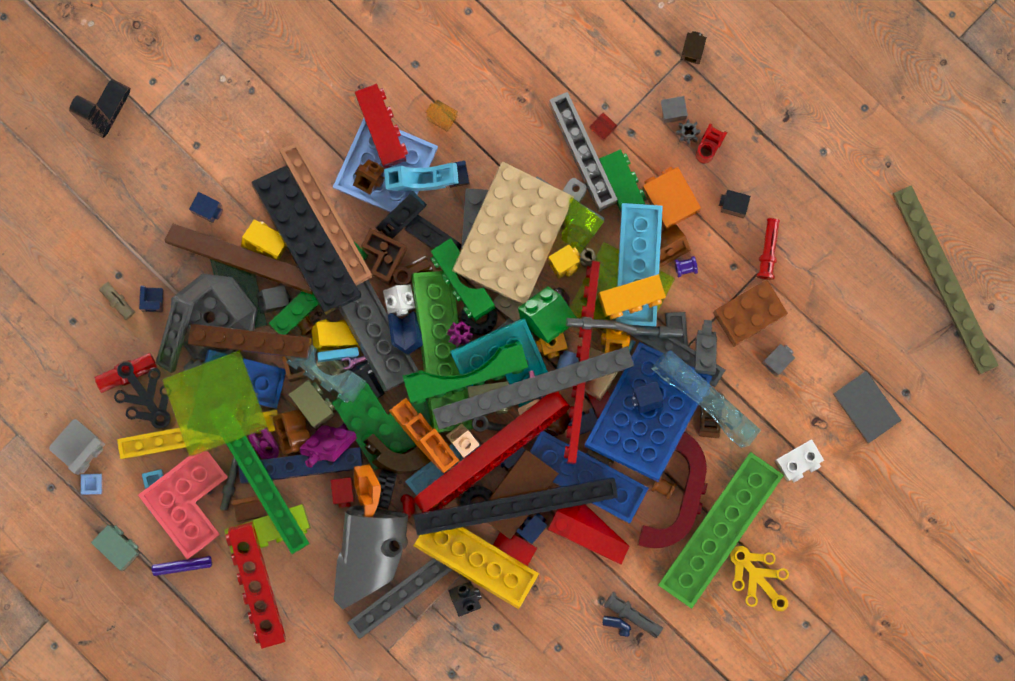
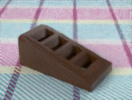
[699,394,723,438]

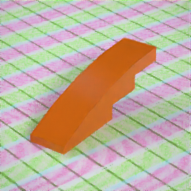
[389,398,459,473]

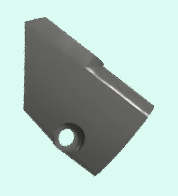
[334,506,408,610]

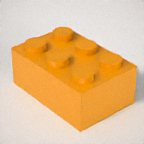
[598,274,666,320]

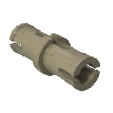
[580,248,596,267]
[99,282,135,320]

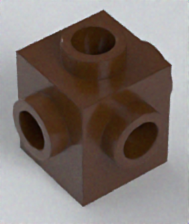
[353,159,385,195]

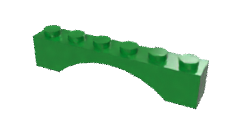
[402,341,528,404]

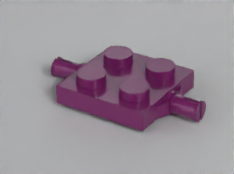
[300,423,357,468]

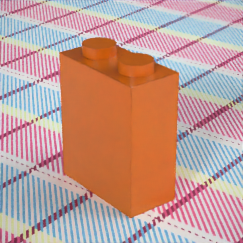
[642,167,701,230]

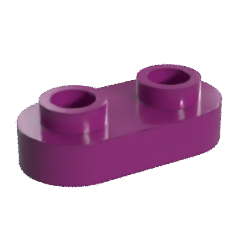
[248,424,279,460]

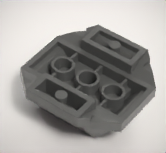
[171,274,258,360]

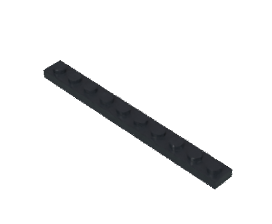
[413,477,618,536]

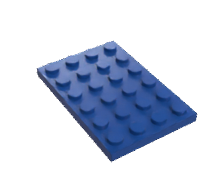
[585,342,712,482]

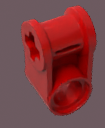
[696,124,728,164]

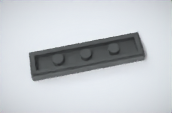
[155,294,194,373]

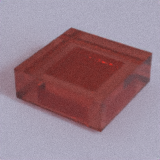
[589,112,618,141]

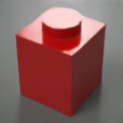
[331,477,355,508]

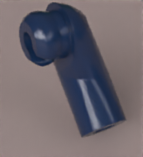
[602,616,631,637]

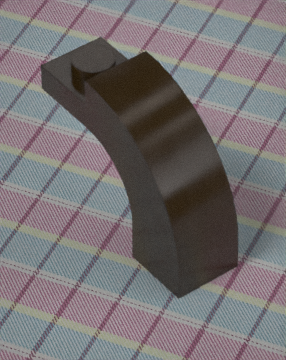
[363,434,431,474]

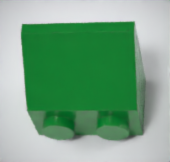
[518,286,577,343]

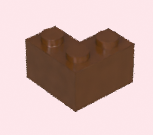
[361,228,407,285]

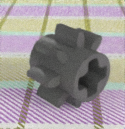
[675,119,701,146]

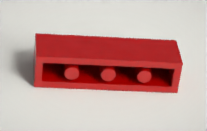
[355,83,408,169]

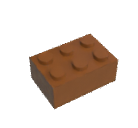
[713,280,788,347]

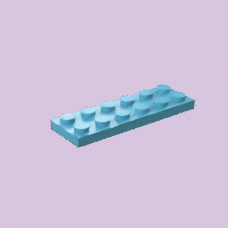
[615,203,663,327]

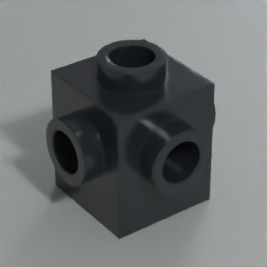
[448,581,482,617]

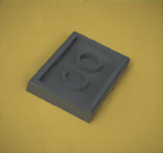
[833,371,901,443]

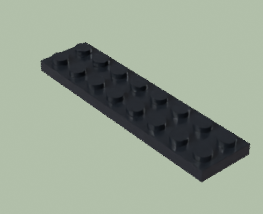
[251,165,361,315]

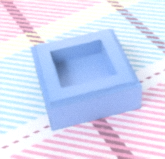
[81,474,102,495]

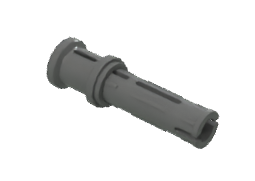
[603,591,663,638]

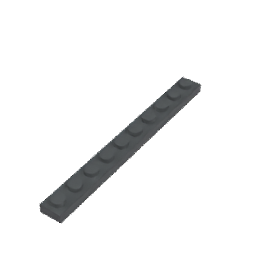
[433,346,634,430]

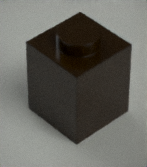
[680,31,707,64]

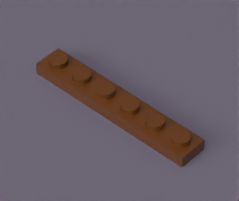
[188,324,312,359]

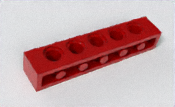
[225,521,286,649]

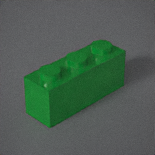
[599,149,647,213]

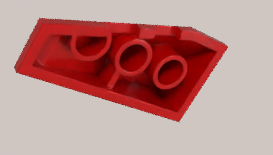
[548,504,630,565]

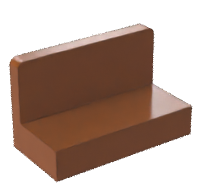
[659,225,691,268]
[231,496,268,522]

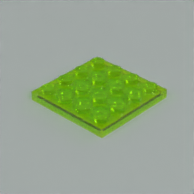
[162,351,268,457]

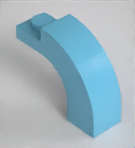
[384,163,458,191]

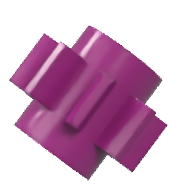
[446,321,473,347]

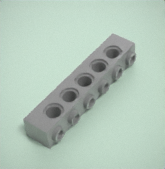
[549,92,618,212]

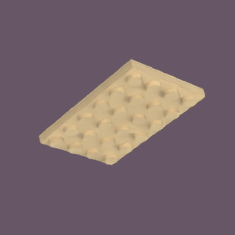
[452,162,574,305]

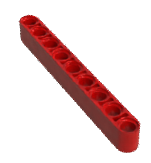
[414,391,570,513]

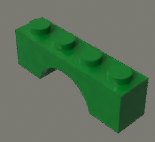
[430,238,495,321]

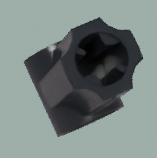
[349,360,385,399]

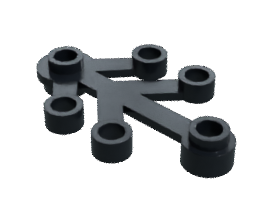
[114,361,172,429]

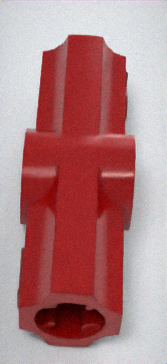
[94,353,157,393]

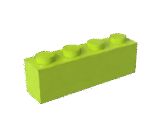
[224,504,311,553]

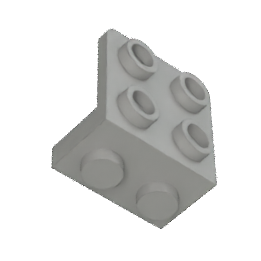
[49,419,105,475]

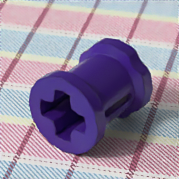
[674,256,698,277]

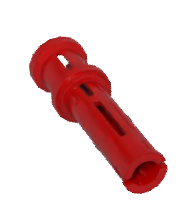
[756,218,780,280]

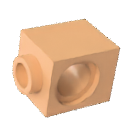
[446,423,479,458]

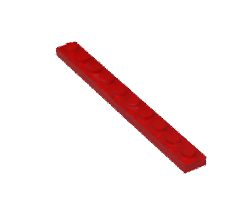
[564,261,600,464]

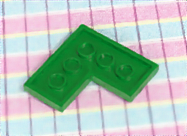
[332,381,431,471]

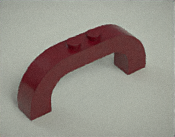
[637,432,708,549]

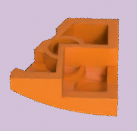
[354,464,381,517]

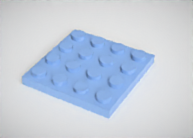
[333,118,438,212]

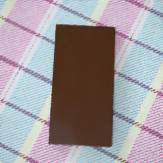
[487,449,559,539]

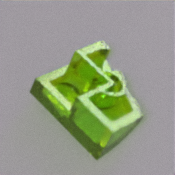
[561,197,604,254]

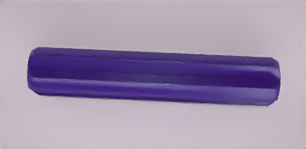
[152,556,212,576]

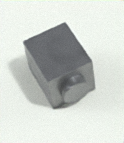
[762,344,795,377]

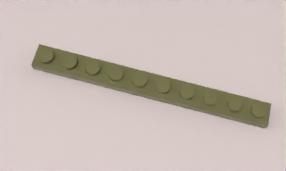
[892,185,999,375]

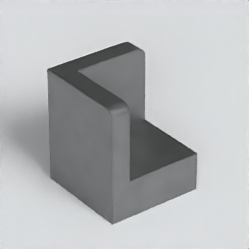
[661,96,688,123]

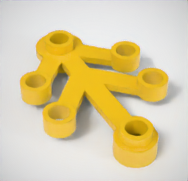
[730,546,789,612]

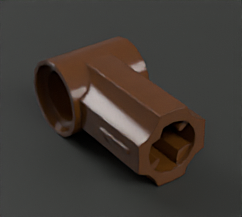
[393,256,433,285]

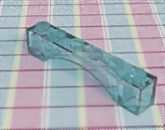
[651,350,761,448]

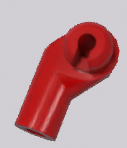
[400,494,415,520]

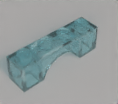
[284,345,367,403]

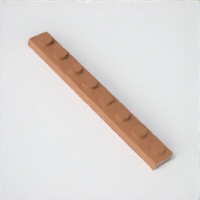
[280,142,372,286]

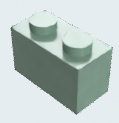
[91,525,140,571]

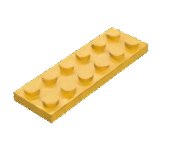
[413,527,539,609]

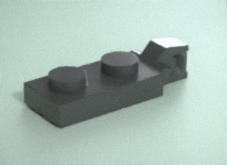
[694,320,717,375]

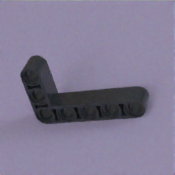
[69,79,131,138]

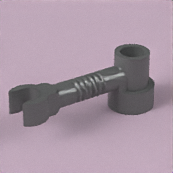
[472,416,507,432]

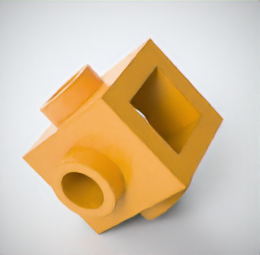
[601,328,630,354]
[535,333,568,359]

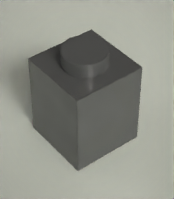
[256,286,290,314]

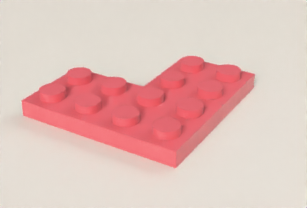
[138,445,228,560]

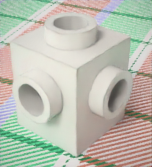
[383,285,415,316]

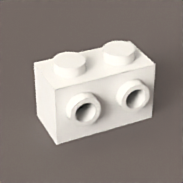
[775,439,824,483]

